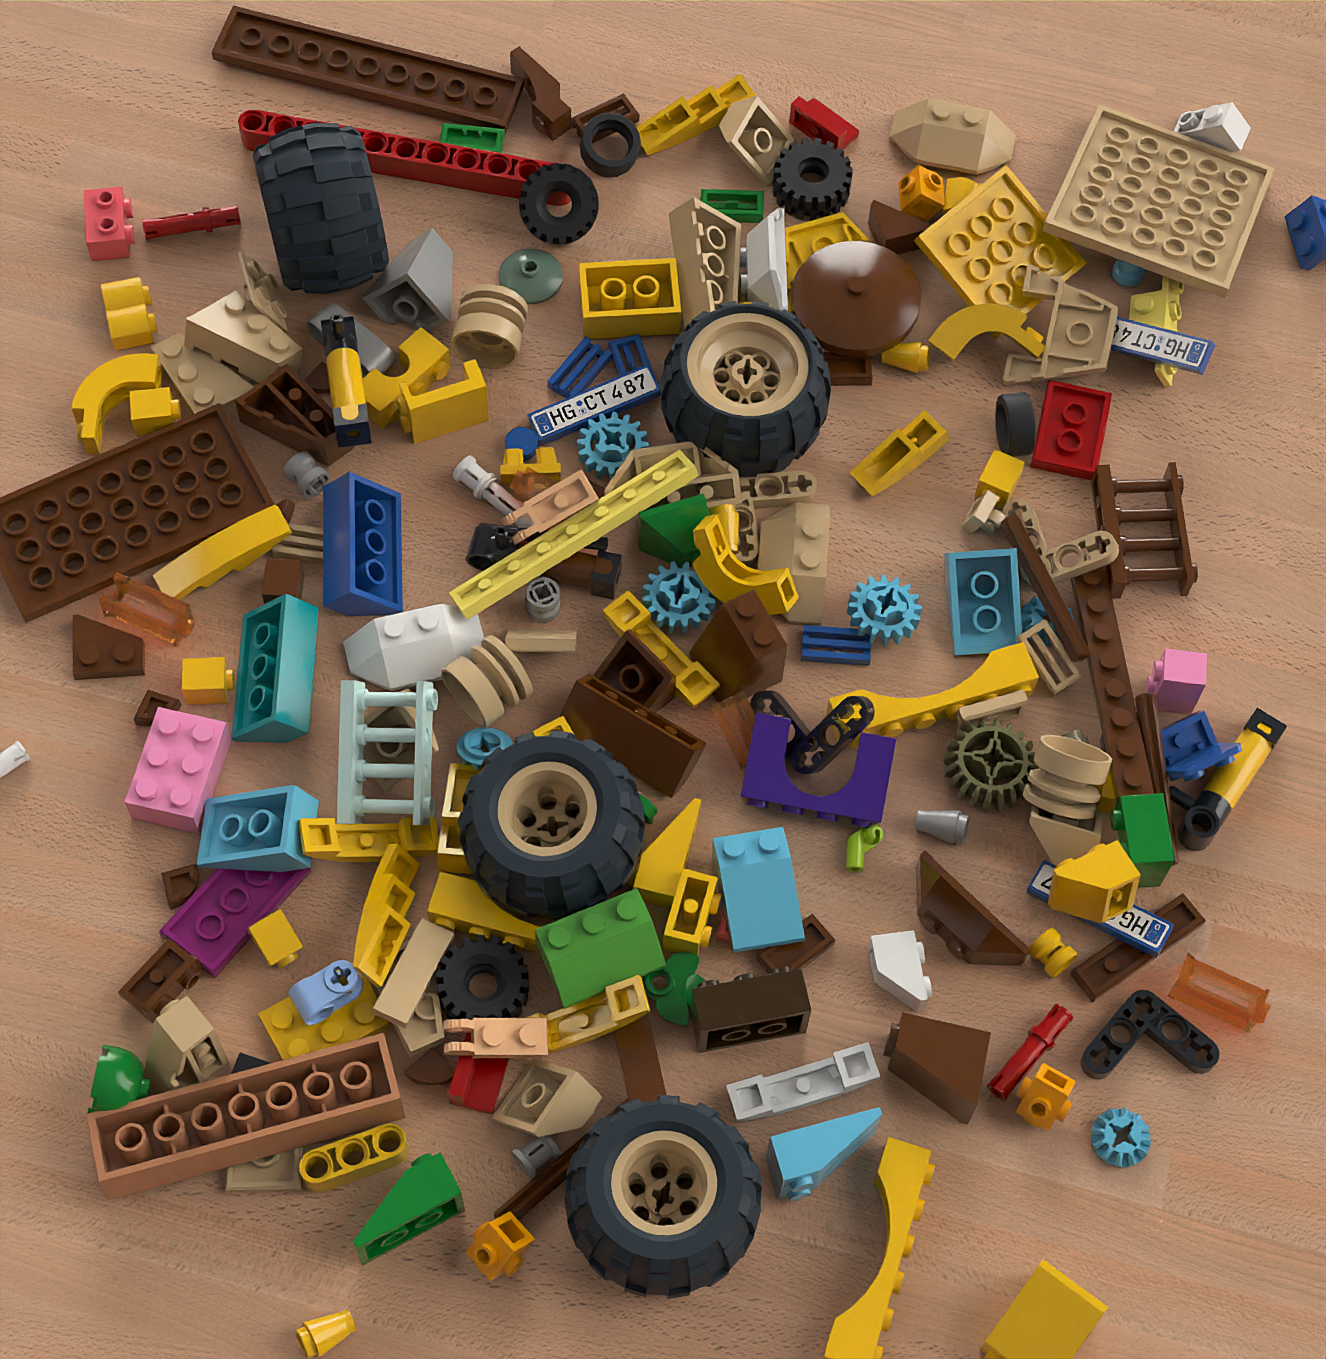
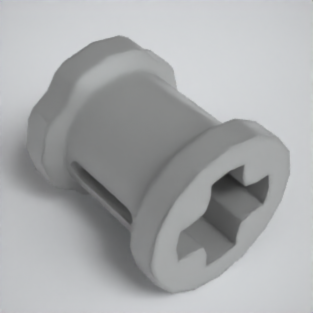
[511,1135,562,1179]

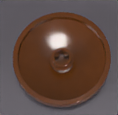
[791,241,921,357]

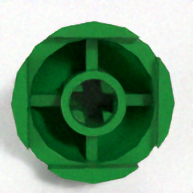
[87,1045,151,1114]

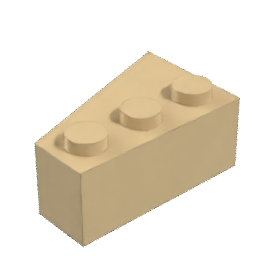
[184,291,303,383]
[144,995,229,1094]

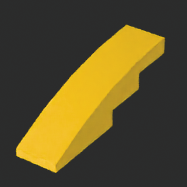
[636,74,756,155]
[153,505,293,605]
[353,844,420,987]

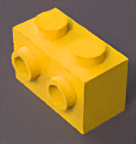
[662,868,722,955]

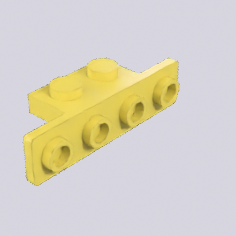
[1129,276,1184,387]

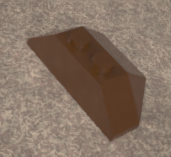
[916,850,1031,966]

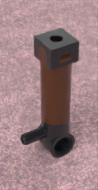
[465,525,622,600]

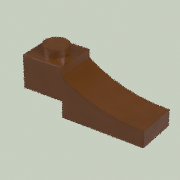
[510,46,572,141]

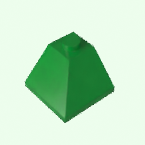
[638,493,709,568]

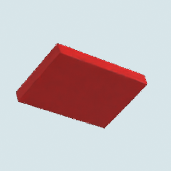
[1030,379,1112,480]

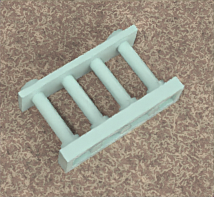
[337,680,438,825]

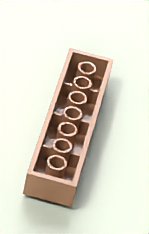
[86,1033,406,1201]

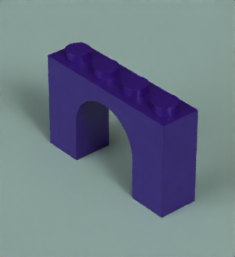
[741,712,897,828]

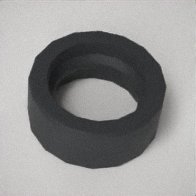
[579,113,641,177]
[995,392,1036,457]

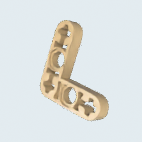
[733,471,817,567]
[1002,497,1119,588]

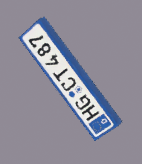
[1110,317,1215,375]
[527,364,661,446]
[1027,860,1174,958]

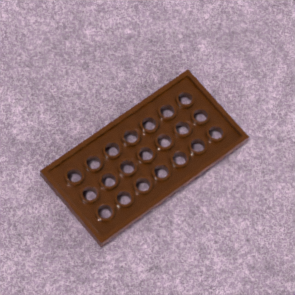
[0,403,275,623]

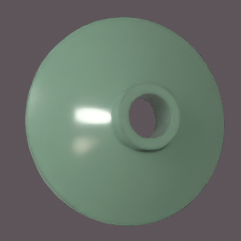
[499,249,563,304]

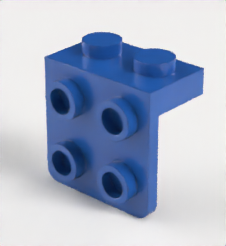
[1284,195,1326,271]
[1160,711,1243,782]

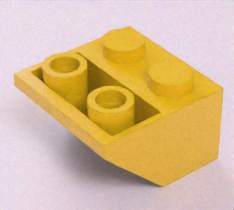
[1048,840,1140,923]

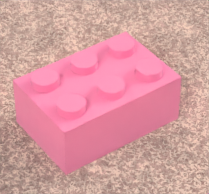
[125,707,231,834]

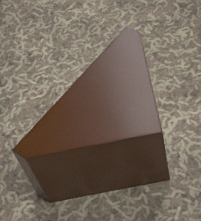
[868,200,931,254]

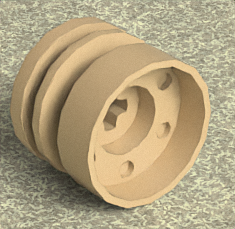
[451,284,528,369]
[441,635,533,729]
[1023,735,1112,819]

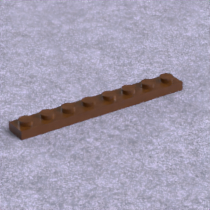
[1071,566,1154,804]

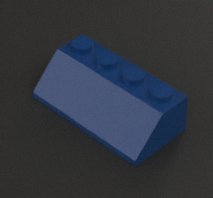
[323,471,403,617]

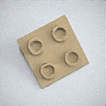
[238,251,288,332]

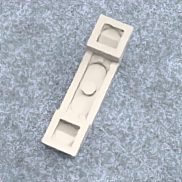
[726,1042,880,1122]

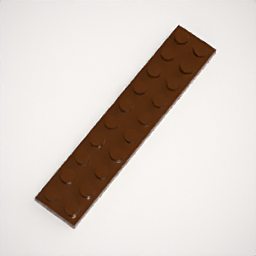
[212,5,524,134]

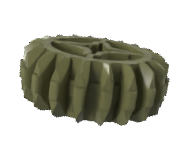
[943,718,1039,812]

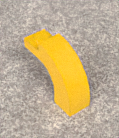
[927,303,1046,361]
[71,353,163,455]
[692,514,799,615]

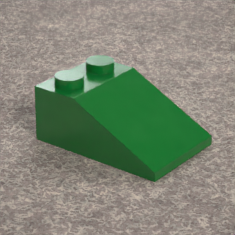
[353,1152,465,1265]

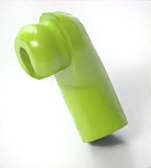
[846,824,884,873]

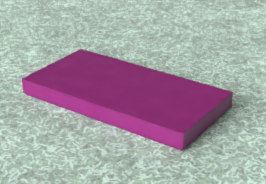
[159,868,311,978]

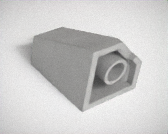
[362,228,453,332]

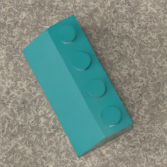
[231,594,319,743]

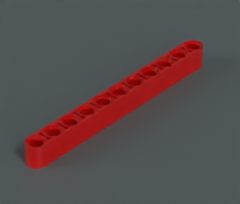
[238,110,571,206]

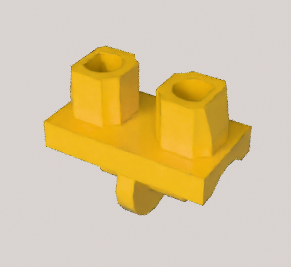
[500,447,561,500]

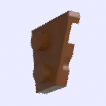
[73,614,145,680]

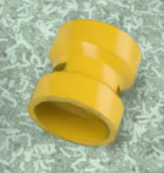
[1029,927,1079,979]

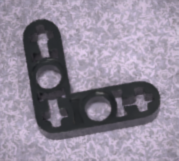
[750,690,875,774]
[1080,990,1220,1079]

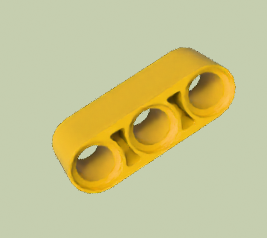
[299,1124,409,1193]

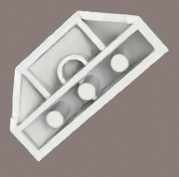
[739,208,788,311]
[343,604,484,691]

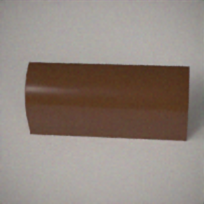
[559,674,707,798]

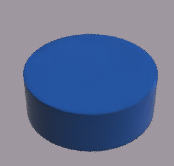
[505,427,538,461]

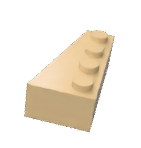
[668,197,741,328]

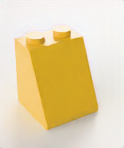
[980,1259,1108,1359]

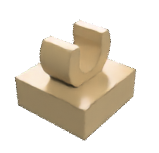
[960,490,1006,534]

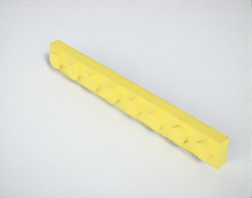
[449,449,699,620]

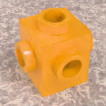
[898,165,945,222]
[1016,1063,1076,1131]
[465,1211,535,1281]

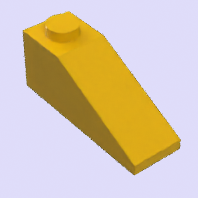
[628,798,701,909]

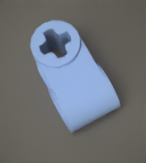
[288,960,363,1026]

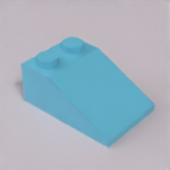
[944,548,1022,655]
[197,785,319,872]
[712,827,805,953]
[766,1107,882,1201]

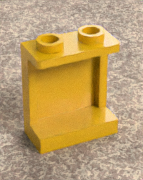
[396,359,489,444]

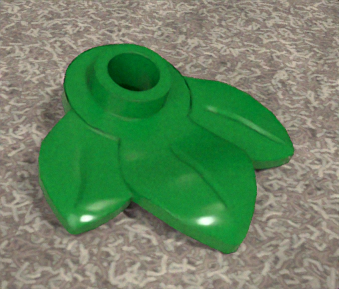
[642,952,706,1026]

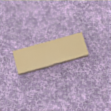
[372,918,455,1029]

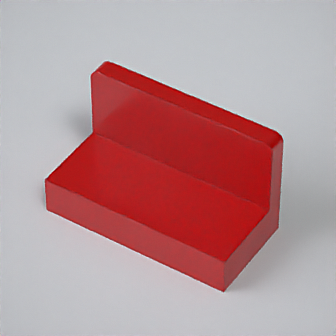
[789,96,859,151]
[448,1032,510,1114]

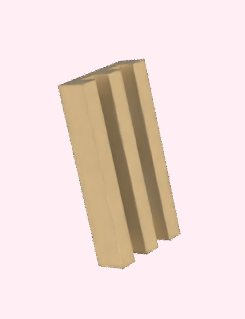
[272,523,323,564]
[1015,619,1083,696]
[954,690,1028,732]

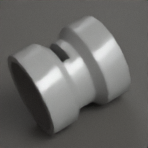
[283,451,330,498]
[526,577,560,623]

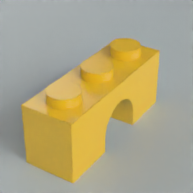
[363,327,451,429]

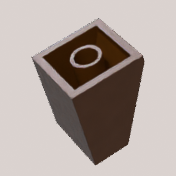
[689,589,788,710]
[883,1012,991,1124]

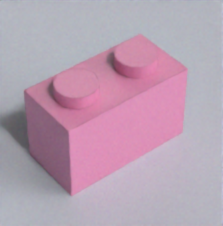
[1145,648,1207,714]

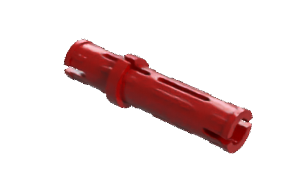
[142,205,241,240]
[987,1004,1074,1101]

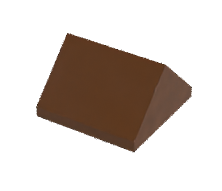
[593,629,676,713]

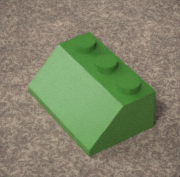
[535,888,666,1009]

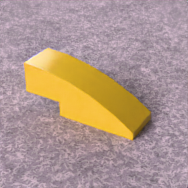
[849,409,950,497]
[437,763,483,874]

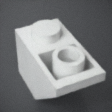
[1174,102,1251,152]
[868,930,932,1012]

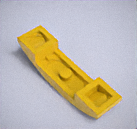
[602,590,720,708]
[298,817,439,862]
[514,975,650,1060]

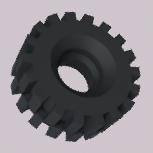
[772,138,853,221]
[519,163,599,245]
[436,935,529,1020]

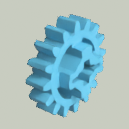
[577,412,649,482]
[642,561,716,634]
[846,575,922,646]

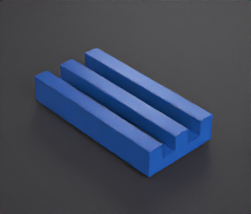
[608,334,657,381]
[547,336,612,398]
[801,625,871,666]

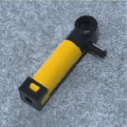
[321,314,372,448]
[1169,707,1288,851]

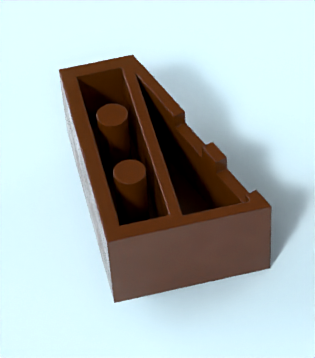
[235,364,354,467]

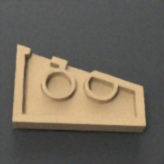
[151,332,254,414]
[373,940,444,1057]

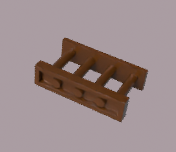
[1091,462,1198,599]

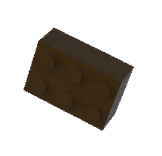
[690,966,812,1053]

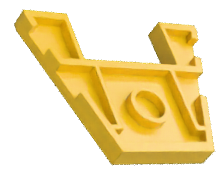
[785,212,869,314]

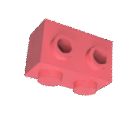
[83,187,135,261]

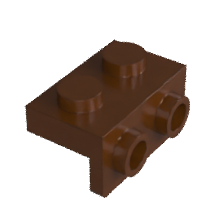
[118,938,203,1024]

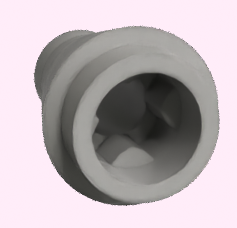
[915,809,969,845]

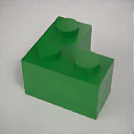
[1110,793,1175,888]

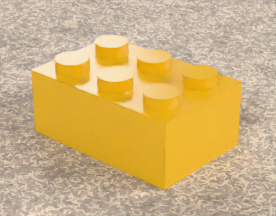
[579,258,681,339]

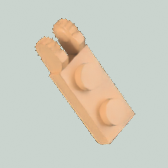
[500,469,599,545]
[443,1018,548,1058]

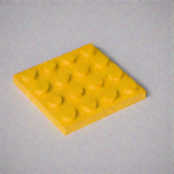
[914,165,1087,340]

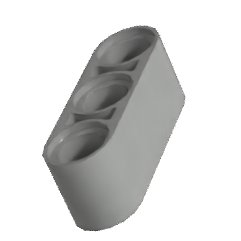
[306,302,396,378]

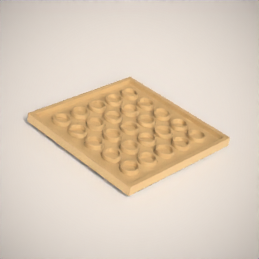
[1042,105,1275,298]

